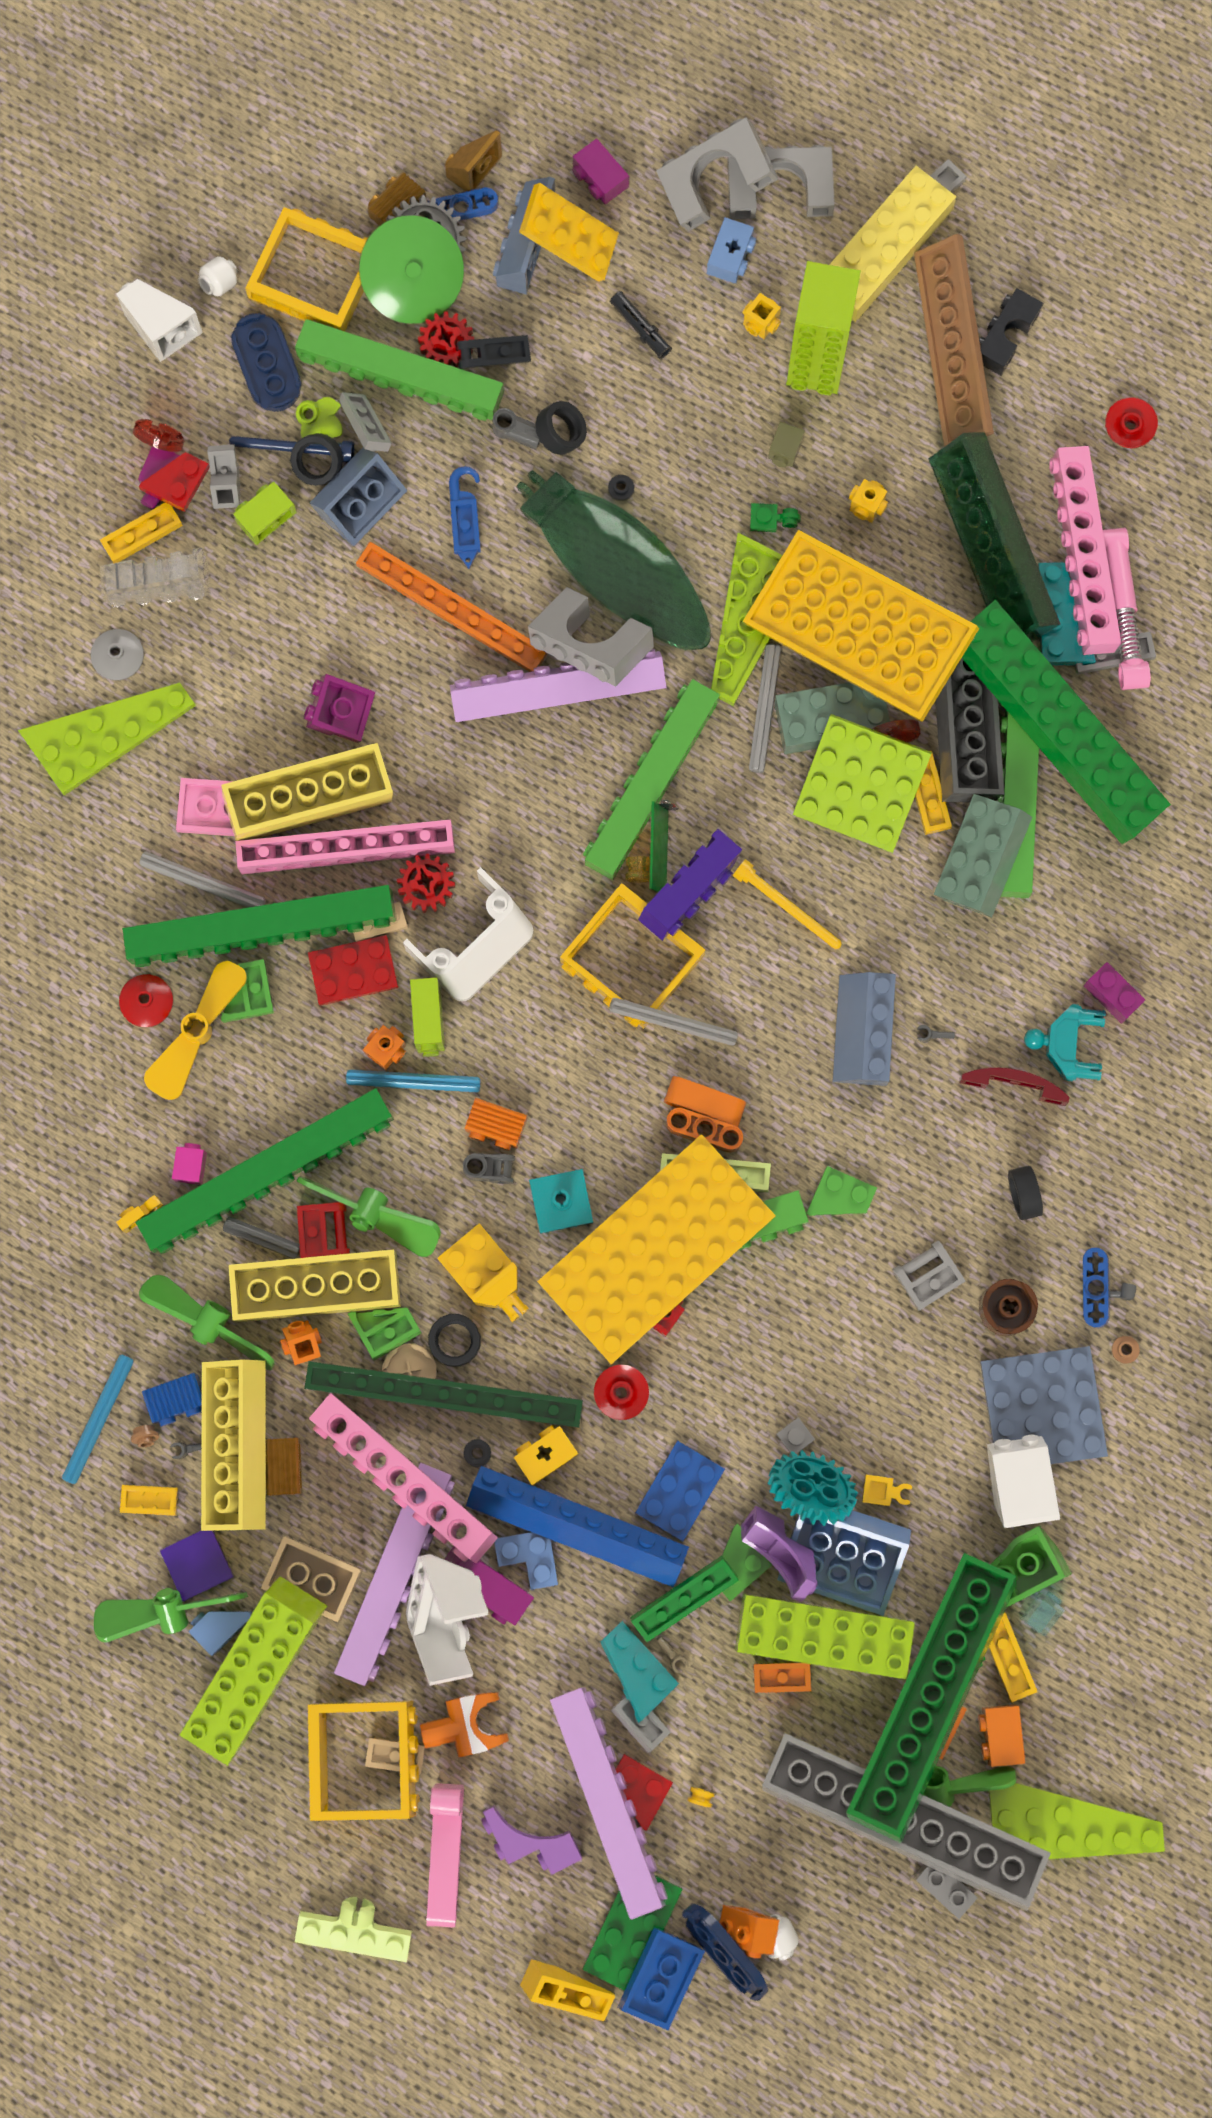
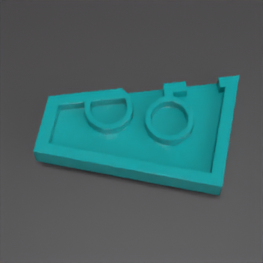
[600,1621,679,1723]

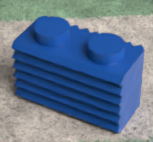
[142,1373,202,1427]

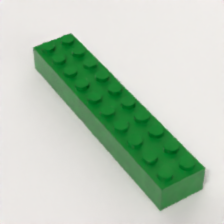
[962,600,1171,845]
[846,1553,1017,1843]

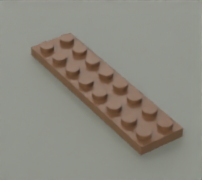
[914,234,994,451]

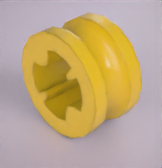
[687,1787,715,1808]

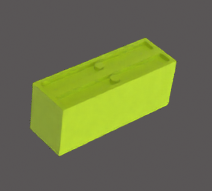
[786,261,861,395]
[179,1576,327,1766]
[735,1594,915,1679]

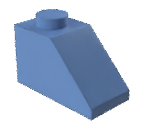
[189,1611,253,1656]

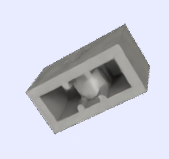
[913,1864,978,1919]

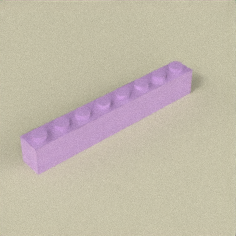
[450,649,666,722]
[334,1463,455,1686]
[550,1687,667,1920]

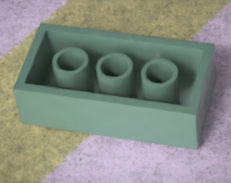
[774,682,891,755]
[934,794,1032,918]

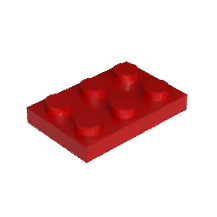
[308,935,398,1006]

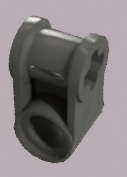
[463,1153,515,1184]

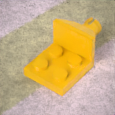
[437,1223,529,1323]

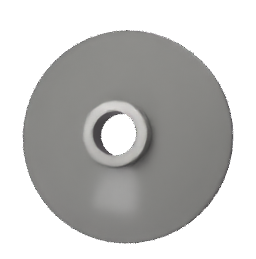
[91,629,144,680]

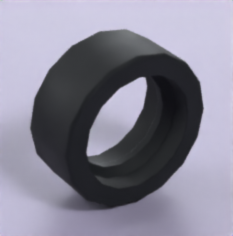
[535,401,587,455]
[290,433,343,486]
[1008,1166,1043,1220]
[428,1314,481,1367]

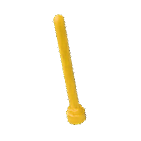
[733,859,842,949]

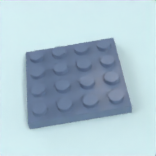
[980,1346,1108,1464]

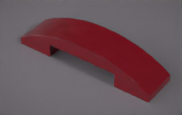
[959,1067,1070,1106]

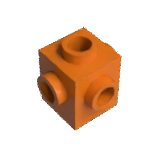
[363,1025,406,1070]
[280,1320,322,1365]

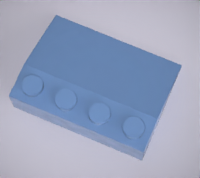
[777,1510,911,1616]

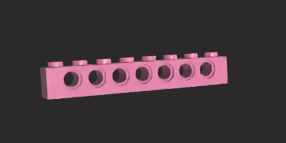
[1049,446,1121,655]
[235,820,455,875]
[309,1393,498,1563]

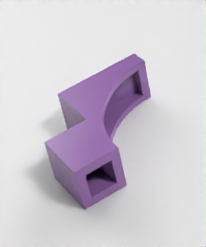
[741,1506,817,1603]
[481,1805,582,1875]

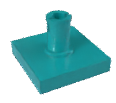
[529,1169,593,1234]

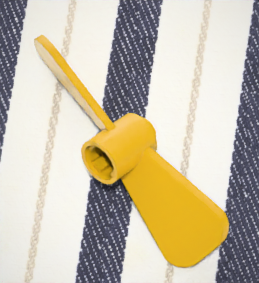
[144,961,247,1100]

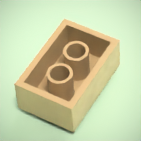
[261,1536,363,1622]

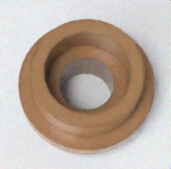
[1111,1336,1140,1364]
[131,1425,159,1448]

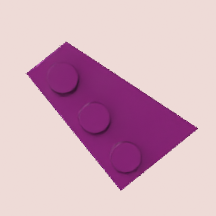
[444,1545,534,1626]

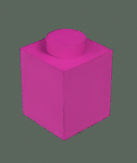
[172,1143,207,1185]

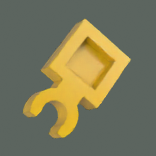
[116,1195,164,1233]
[862,1475,912,1506]

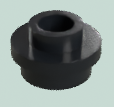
[608,475,634,501]
[464,1439,491,1467]

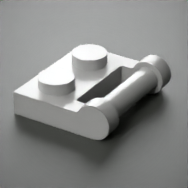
[892,1240,965,1311]

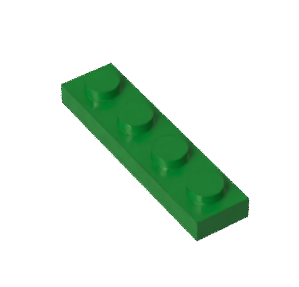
[630,1555,739,1642]

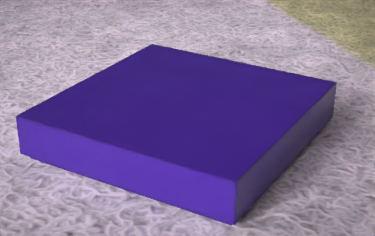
[160,1531,234,1602]

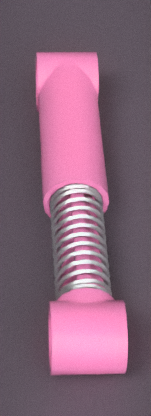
[1103,528,1150,690]

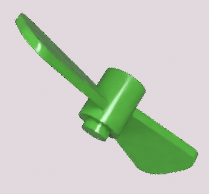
[297,1176,441,1257]
[139,1275,275,1371]
[94,1588,248,1642]
[923,1766,1017,1807]

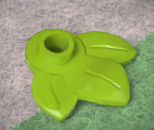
[296,397,343,438]

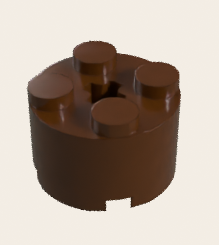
[979,1279,1038,1336]

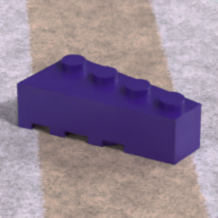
[638,829,742,941]

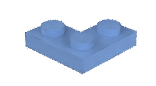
[494,1532,558,1590]

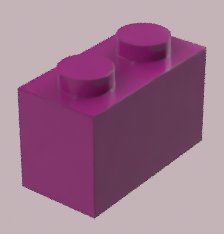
[572,138,629,205]
[1083,962,1145,1024]

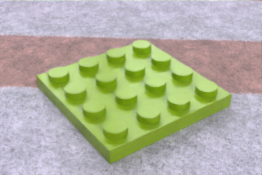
[793,714,932,853]

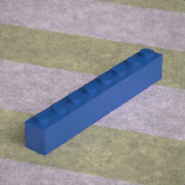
[466,1466,689,1588]

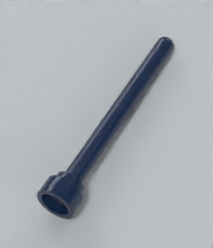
[229,436,355,462]

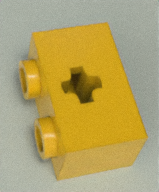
[514,1425,579,1486]

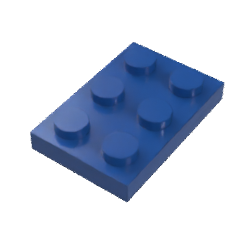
[635,1441,725,1541]
[617,1927,705,2031]

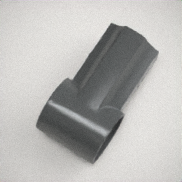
[492,408,540,450]

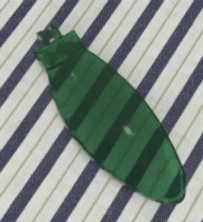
[516,470,711,650]

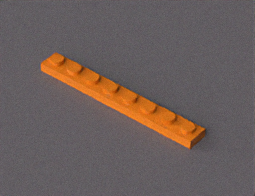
[356,542,548,672]

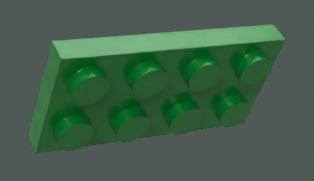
[582,1874,683,1991]

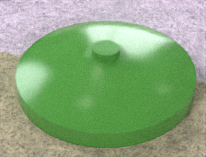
[359,215,464,324]

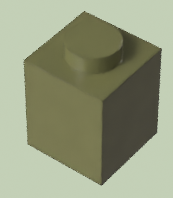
[768,422,805,468]

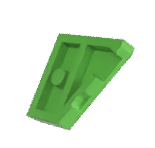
[221,959,274,1023]
[806,1166,877,1216]
[348,1308,422,1361]
[722,1523,772,1601]

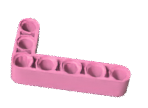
[427,1783,464,1928]

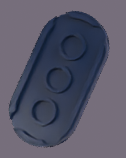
[231,313,302,412]
[682,1903,768,2001]

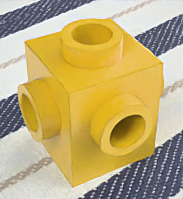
[743,293,781,339]
[848,479,889,523]

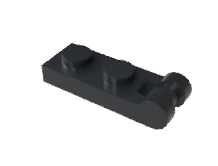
[456,335,531,369]

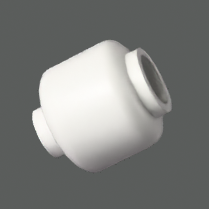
[198,257,238,297]
[766,1914,799,1960]

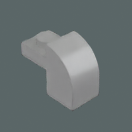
[207,445,241,509]

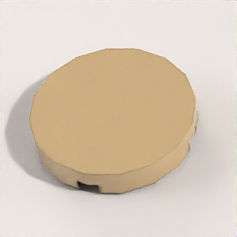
[382,1344,437,1379]

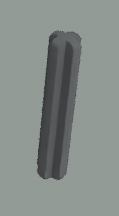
[223,1217,300,1259]

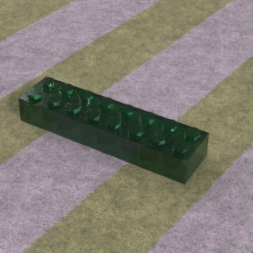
[928,432,1060,642]

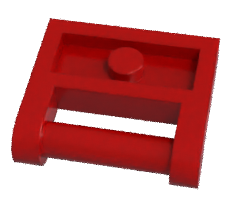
[297,1202,350,1258]

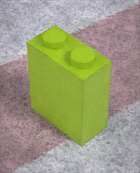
[410,977,445,1057]

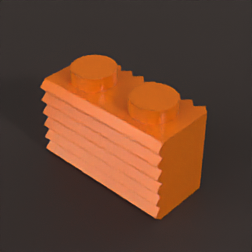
[465,1098,528,1151]

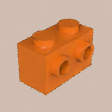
[978,1704,1025,1767]
[719,1905,780,1958]

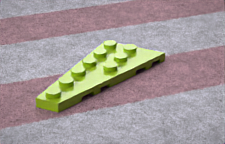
[711,533,783,706]
[18,682,196,796]
[989,1783,1165,1859]

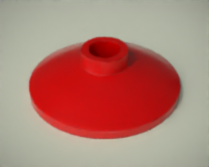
[1105,397,1158,448]
[119,974,173,1027]
[594,1365,649,1420]

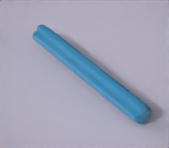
[346,1069,481,1092]
[62,1355,134,1484]

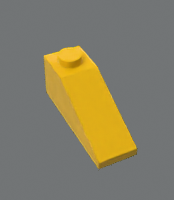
[520,1959,616,2021]

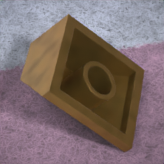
[445,130,502,192]

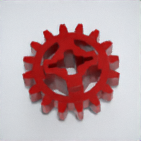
[418,311,475,368]
[397,854,456,913]

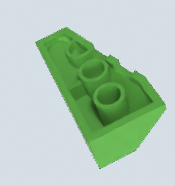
[991,1526,1072,1608]

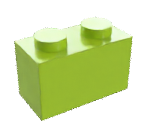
[233,481,297,545]

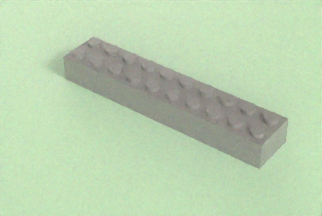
[762,1733,1051,1911]

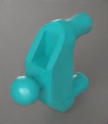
[1024,1004,1106,1082]

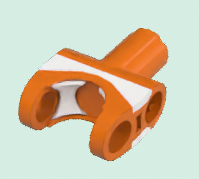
[420,1692,509,1757]

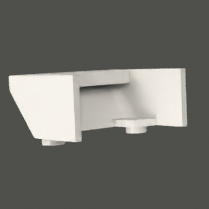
[403,867,533,1001]
[406,1554,488,1685]

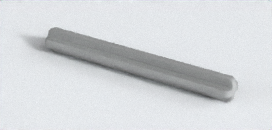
[749,644,781,773]
[139,852,266,908]
[609,998,738,1046]

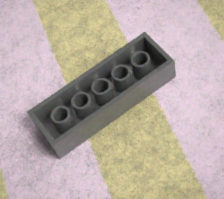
[935,658,1004,802]

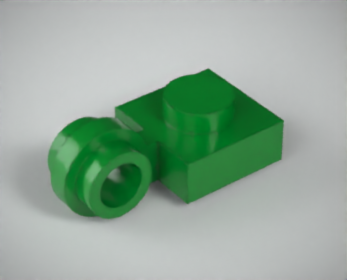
[750,503,801,532]

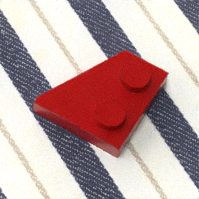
[139,452,210,512]
[616,1754,673,1831]

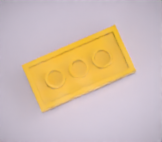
[519,183,619,281]

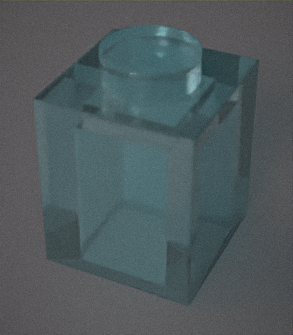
[1019,1591,1065,1637]

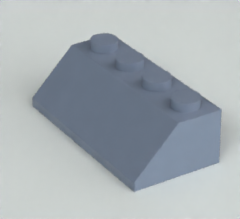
[493,177,555,295]
[832,972,896,1086]

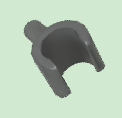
[917,1025,955,1043]
[1097,1283,1136,1300]
[170,1443,202,1459]

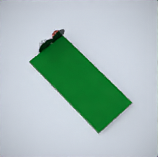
[649,800,679,893]

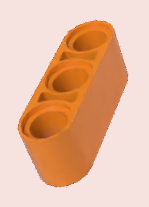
[663,1076,747,1127]
[666,1108,743,1153]

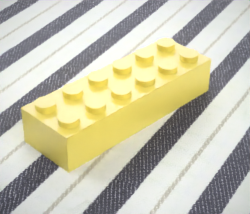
[829,166,956,322]
[221,743,393,841]
[229,1249,401,1322]
[201,1360,266,1531]

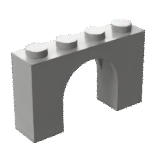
[656,117,778,231]
[727,145,834,220]
[528,587,654,687]

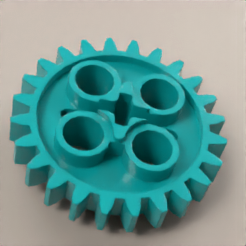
[768,1450,858,1526]

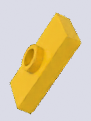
[120,1485,179,1516]

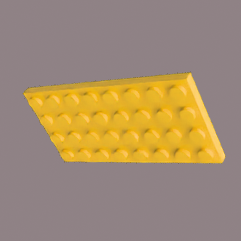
[743,530,979,722]
[537,1134,776,1365]

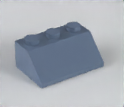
[309,447,408,546]

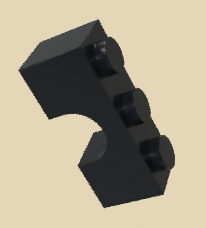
[979,288,1044,376]

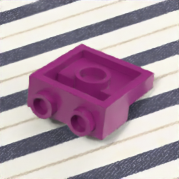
[304,674,375,743]

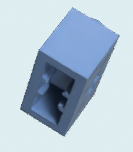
[707,217,757,284]

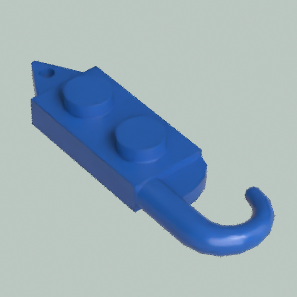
[449,466,481,569]

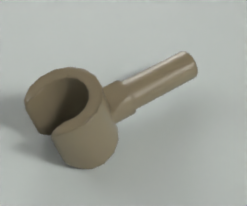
[657,1637,689,1674]

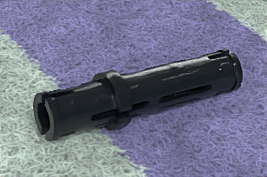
[610,291,672,359]

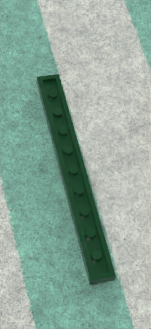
[304,1361,583,1428]

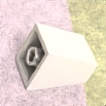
[116,279,203,362]
[987,1435,1060,1528]

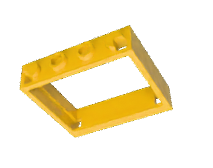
[245,207,368,331]
[560,883,706,1029]
[308,1700,420,1821]

